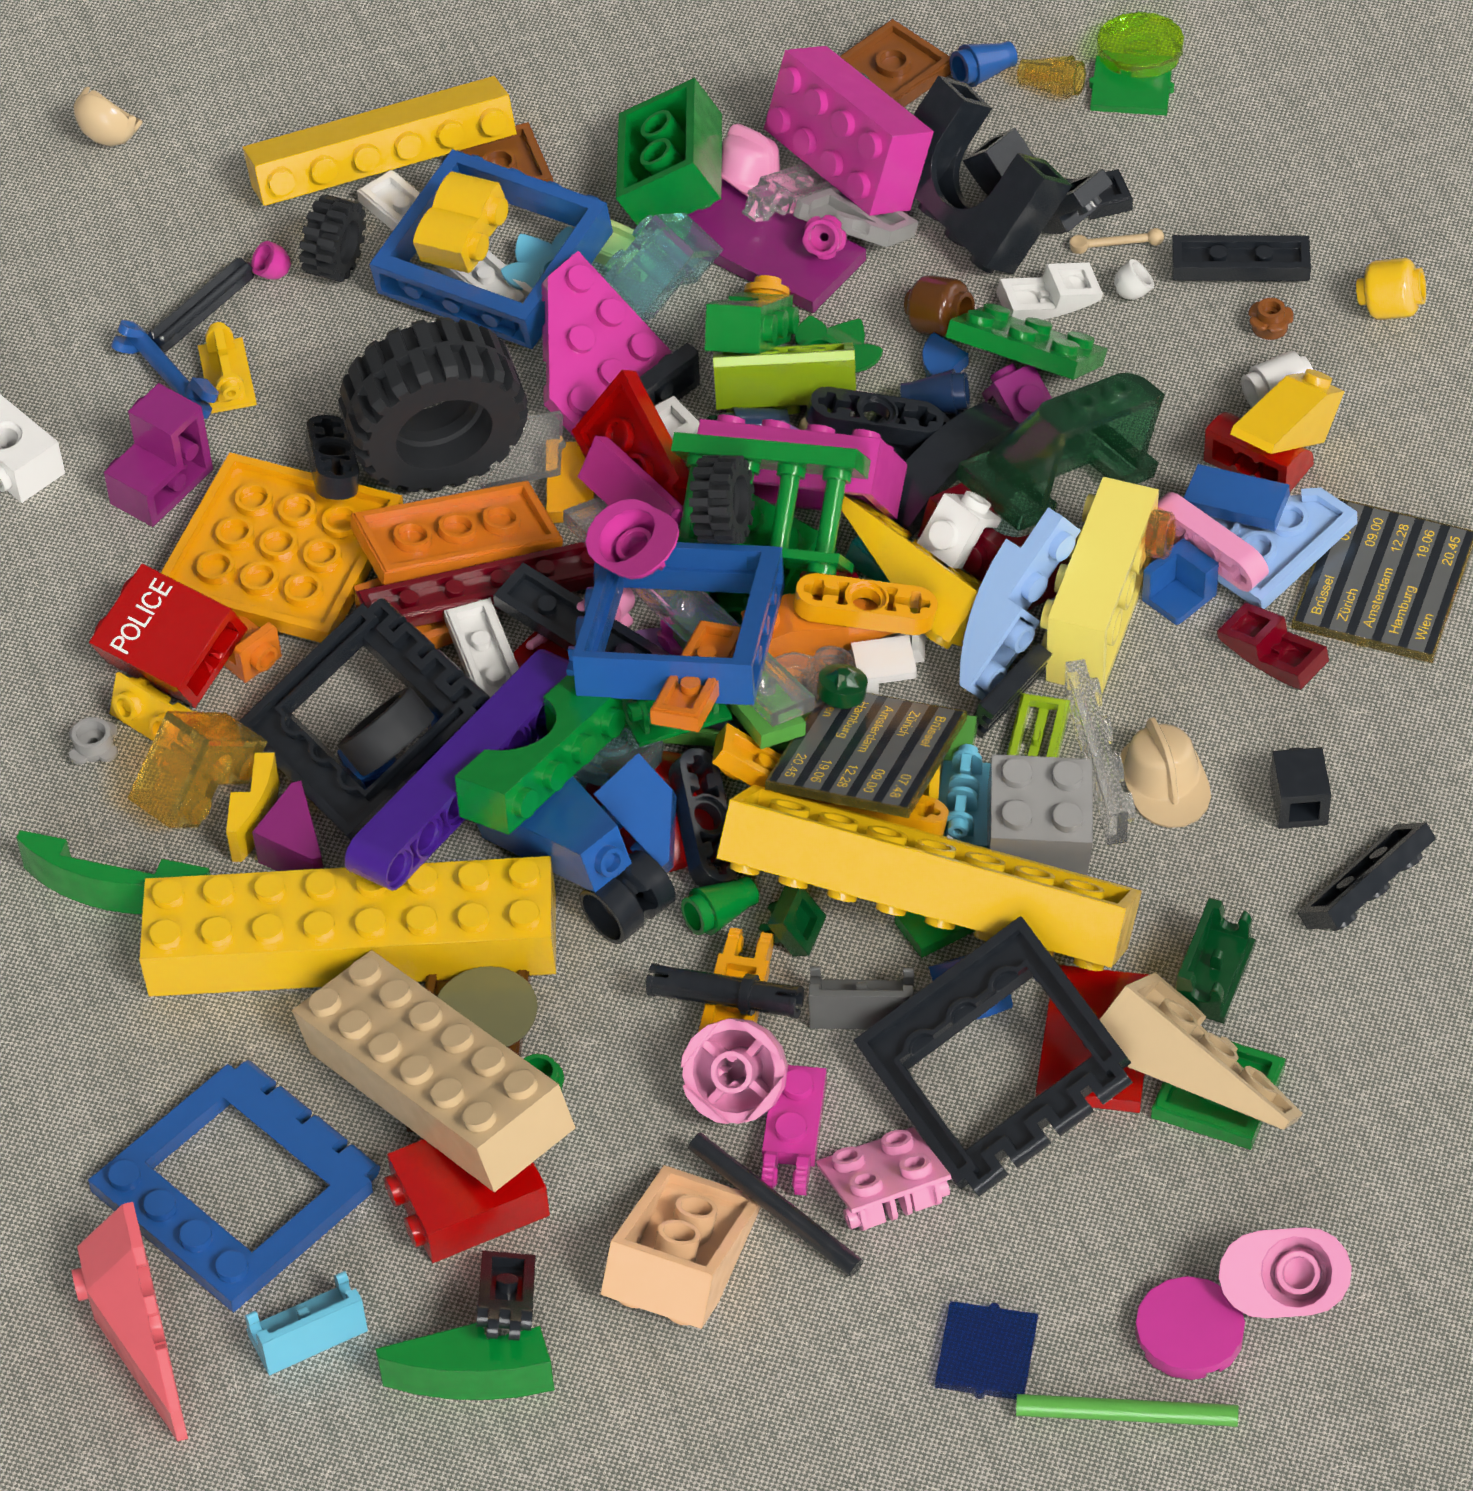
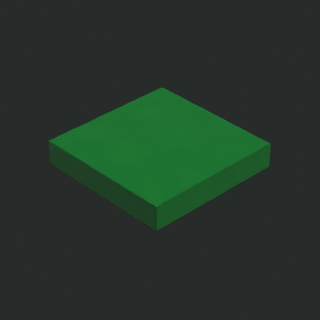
[1151,1041,1286,1150]

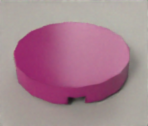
[1135,1276,1245,1380]

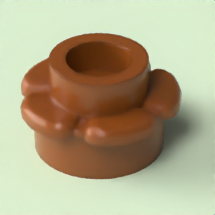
[1248,298,1294,340]

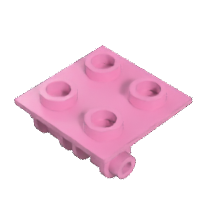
[816,1127,951,1231]

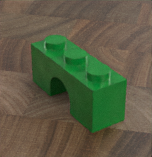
[705,292,799,354]

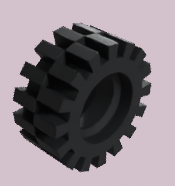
[299,194,366,282]
[689,455,755,544]

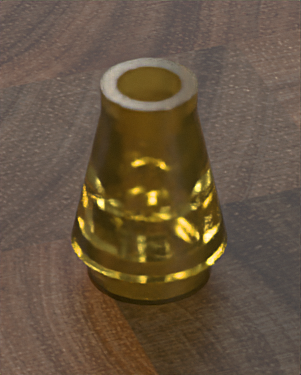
[1017,55,1086,99]

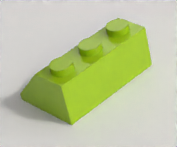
[713,342,856,414]

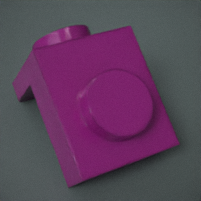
[981,364,1059,435]

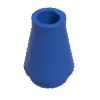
[950,41,1018,87]

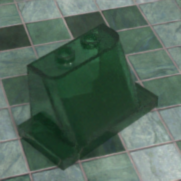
[956,373,1165,532]

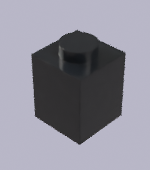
[1270,747,1331,829]

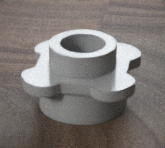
[69,717,118,765]

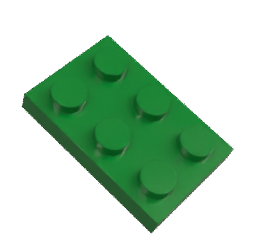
[946,303,1108,380]

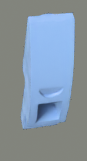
[959,507,1081,700]

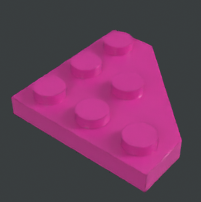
[542,251,672,437]

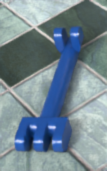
[111,320,219,419]

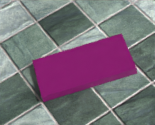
[667,179,866,313]

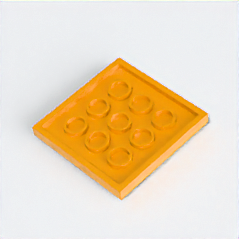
[161,452,403,643]

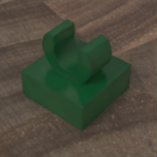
[758,885,827,957]

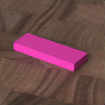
[578,436,683,526]

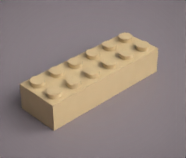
[292,950,575,1192]

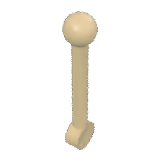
[1070,228,1164,254]

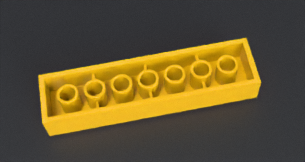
[717,784,1142,971]
[139,856,556,997]

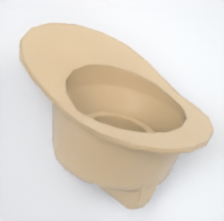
[1119,717,1211,828]

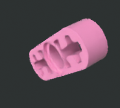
[1157,492,1269,592]

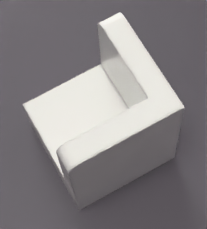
[851,635,917,696]

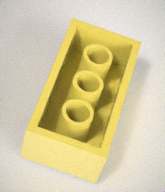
[1040,477,1159,694]

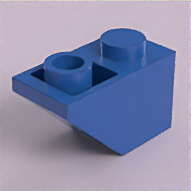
[594,753,677,873]

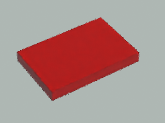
[1036,965,1149,1113]

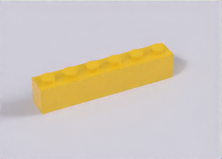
[242,76,517,206]

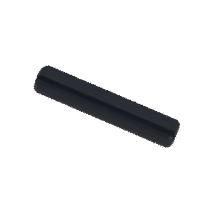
[148,258,254,352]

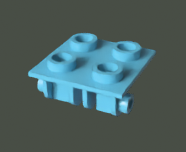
[938,744,990,848]

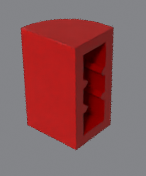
[1203,412,1314,492]

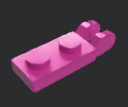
[761,1065,827,1196]

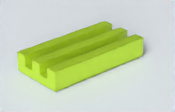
[1007,693,1070,757]

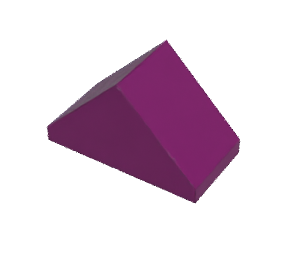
[252,781,324,871]

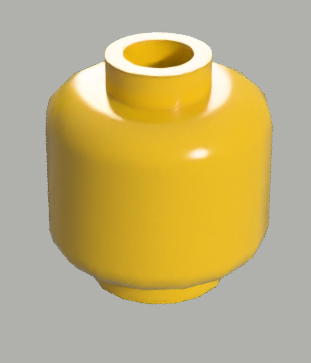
[1356,258,1426,320]

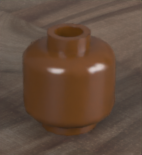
[904,275,975,338]

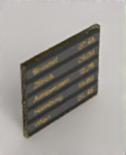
[1291,498,1473,664]
[765,692,967,818]

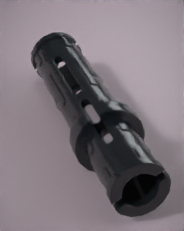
[646,963,804,1019]

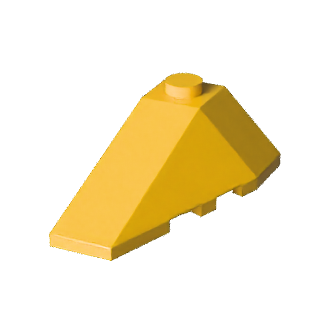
[842,494,982,649]

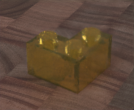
[127,711,268,828]

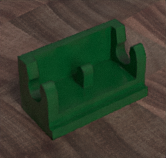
[1176,898,1256,1024]

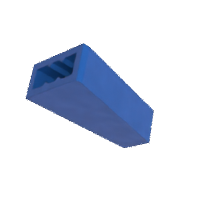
[477,776,631,892]

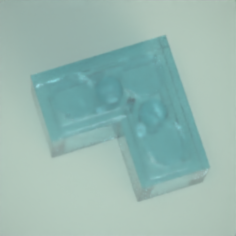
[603,213,724,320]

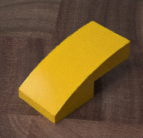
[226,753,280,862]

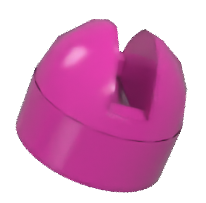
[251,241,291,280]

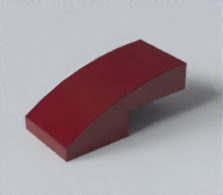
[1217,602,1329,690]

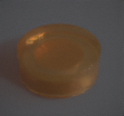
[1145,509,1176,560]

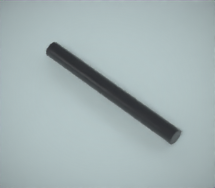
[688,1132,863,1277]

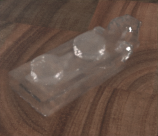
[742,163,834,222]

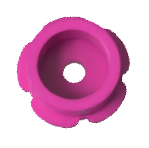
[802,215,847,260]

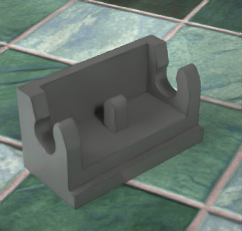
[809,966,914,1030]

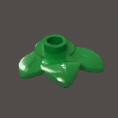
[795,316,883,373]

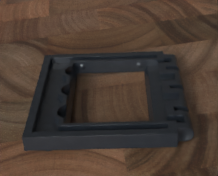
[235,598,490,840]
[853,916,1133,1197]

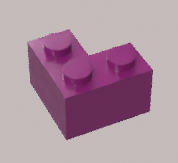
[104,383,213,527]

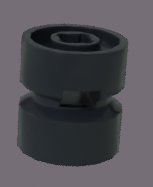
[579,850,676,944]

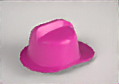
[585,499,679,579]

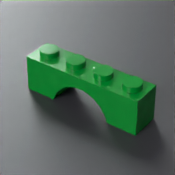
[455,675,626,835]

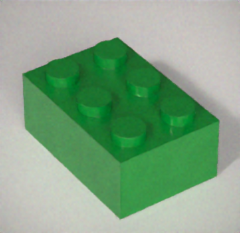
[616,77,722,234]

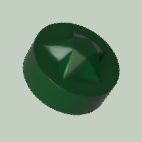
[816,664,868,709]

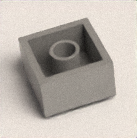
[987,754,1093,876]

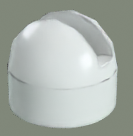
[1114,259,1154,300]

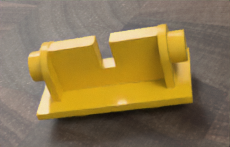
[197,322,257,414]
[109,672,208,759]

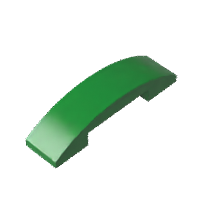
[16,830,211,915]

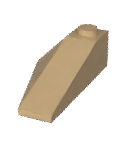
[1100,973,1303,1130]

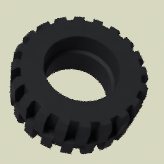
[338,317,528,492]

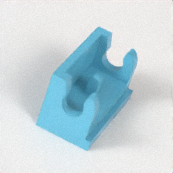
[245,1271,368,1376]

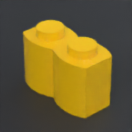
[413,171,508,273]

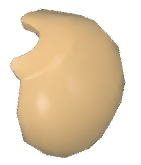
[74,86,143,147]

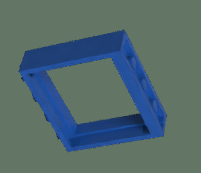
[369,149,613,349]
[566,542,785,705]

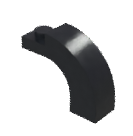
[963,128,1113,234]

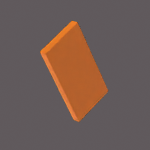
[350,481,563,585]

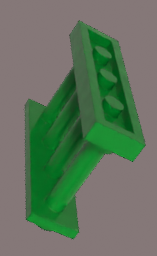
[671,432,871,575]

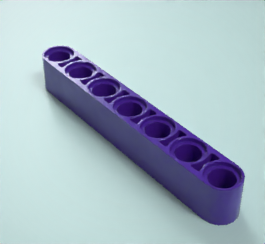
[345,649,569,891]

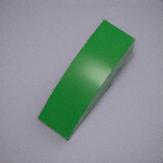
[376,1323,555,1400]

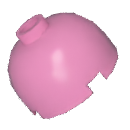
[681,1018,788,1124]

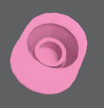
[722,123,801,207]
[1219,1227,1352,1318]

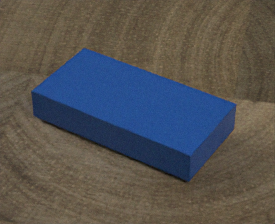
[1184,464,1290,531]

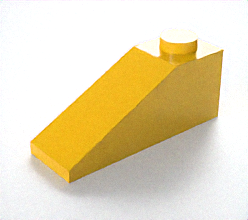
[1230,369,1345,454]

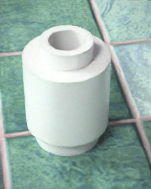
[1241,350,1313,407]

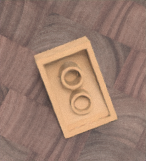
[600,1165,761,1329]

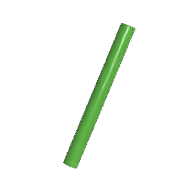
[1016,1394,1239,1427]

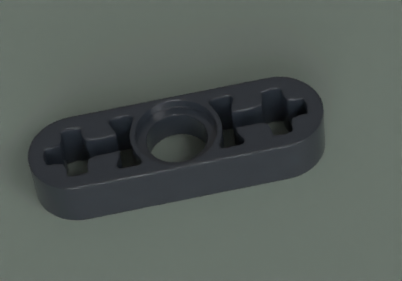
[805,387,944,448]
[306,415,359,500]
[669,748,739,887]

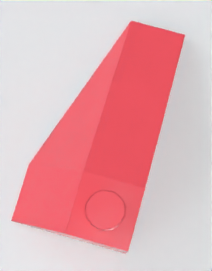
[71,1202,188,1442]

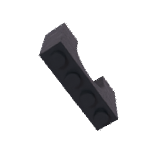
[913,76,1072,274]

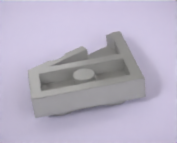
[793,187,919,247]

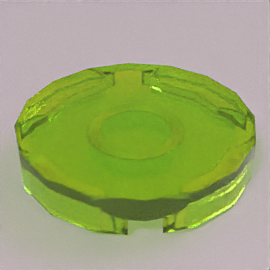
[1097,12,1185,78]

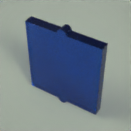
[935,1301,1039,1400]

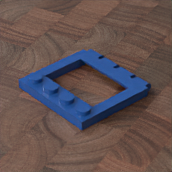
[88,1060,380,1313]

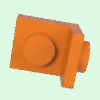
[224,616,282,683]

